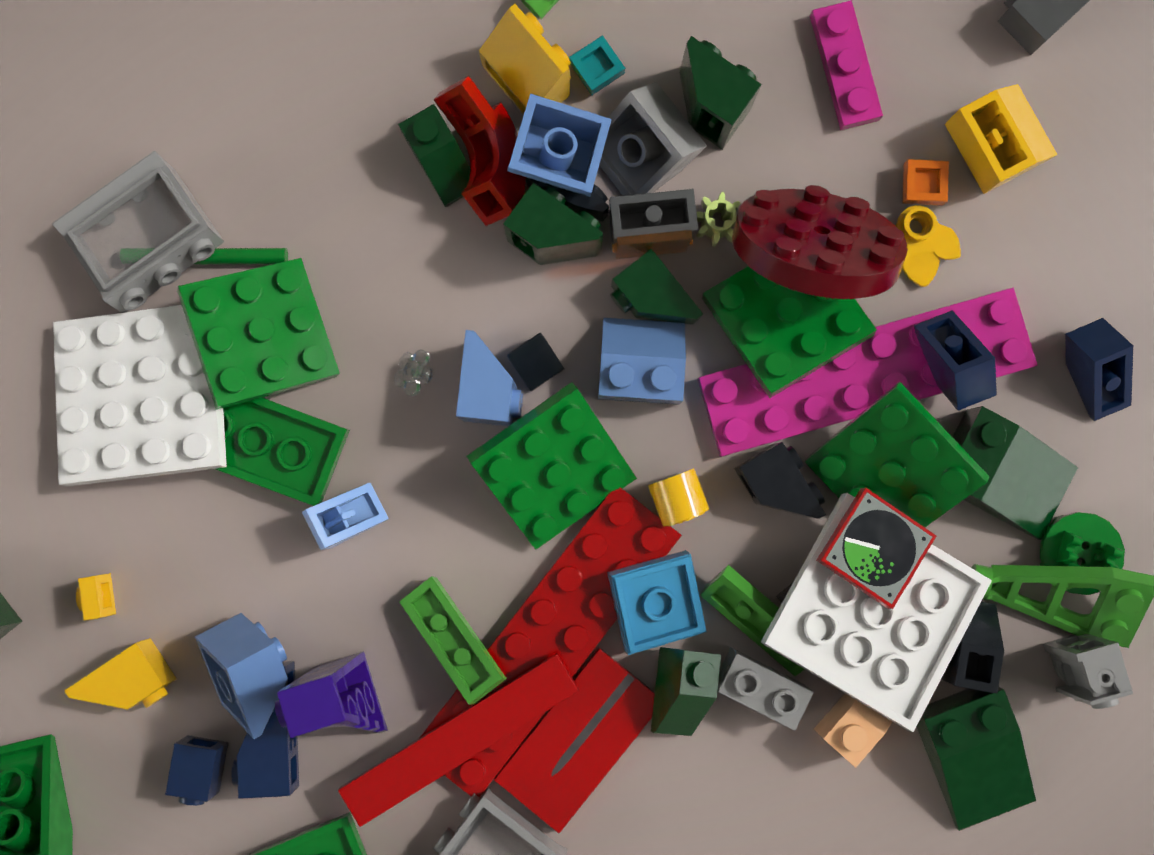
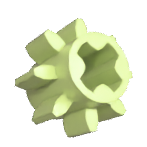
[696,192,741,247]

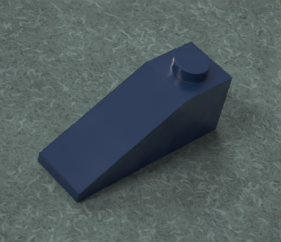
[231,661,299,799]

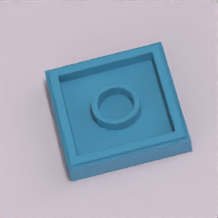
[607,550,707,655]

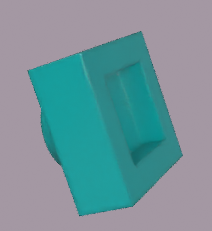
[569,35,626,96]

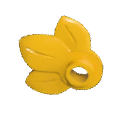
[896,205,961,287]

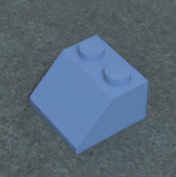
[507,93,612,197]
[598,317,686,405]
[456,330,523,426]
[195,613,288,739]

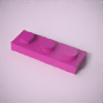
[810,0,883,131]

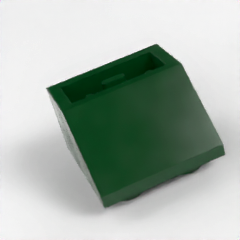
[679,36,762,150]
[503,182,603,265]

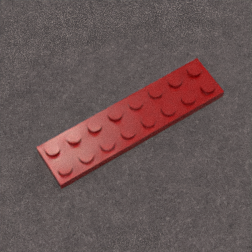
[419,487,682,797]

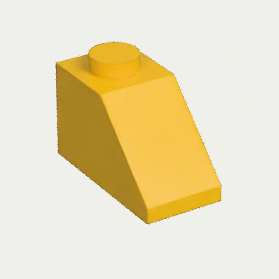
[64,638,177,710]

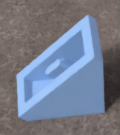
[302,483,389,550]

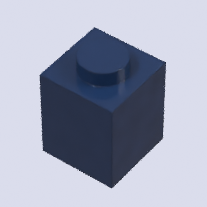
[165,735,228,806]

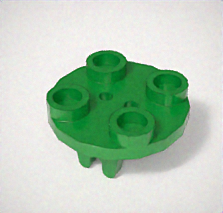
[1039,512,1125,595]

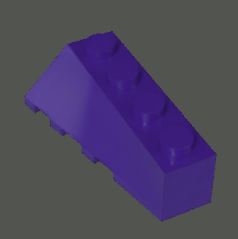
[275,651,388,738]

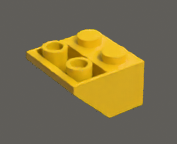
[479,4,571,115]
[945,84,1057,194]

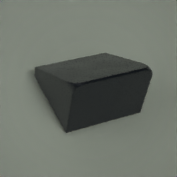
[507,333,565,392]

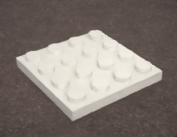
[53,305,227,486]
[761,493,992,732]

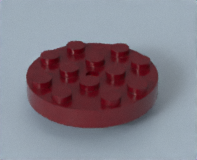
[732,185,908,299]

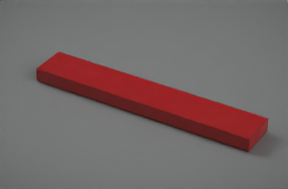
[338,653,579,827]

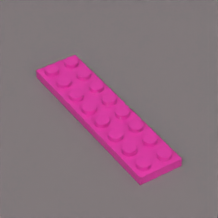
[697,287,1038,457]

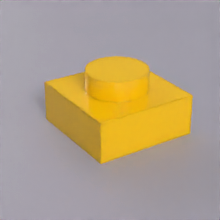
[76,573,116,621]

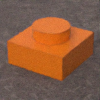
[902,159,949,205]

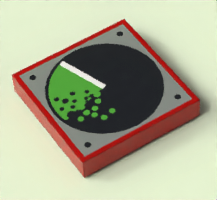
[816,488,937,609]

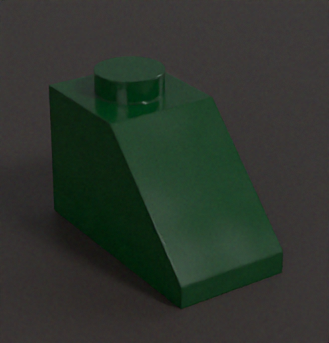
[398,104,471,207]
[610,249,703,325]
[651,647,721,736]

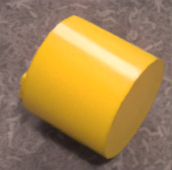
[648,468,710,527]

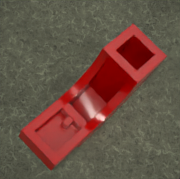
[433,76,526,226]

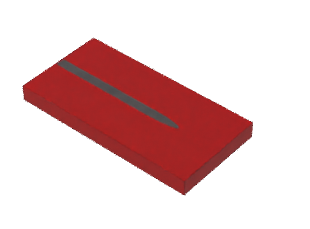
[494,647,655,834]

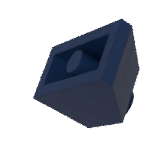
[914,310,997,411]
[1065,318,1134,421]

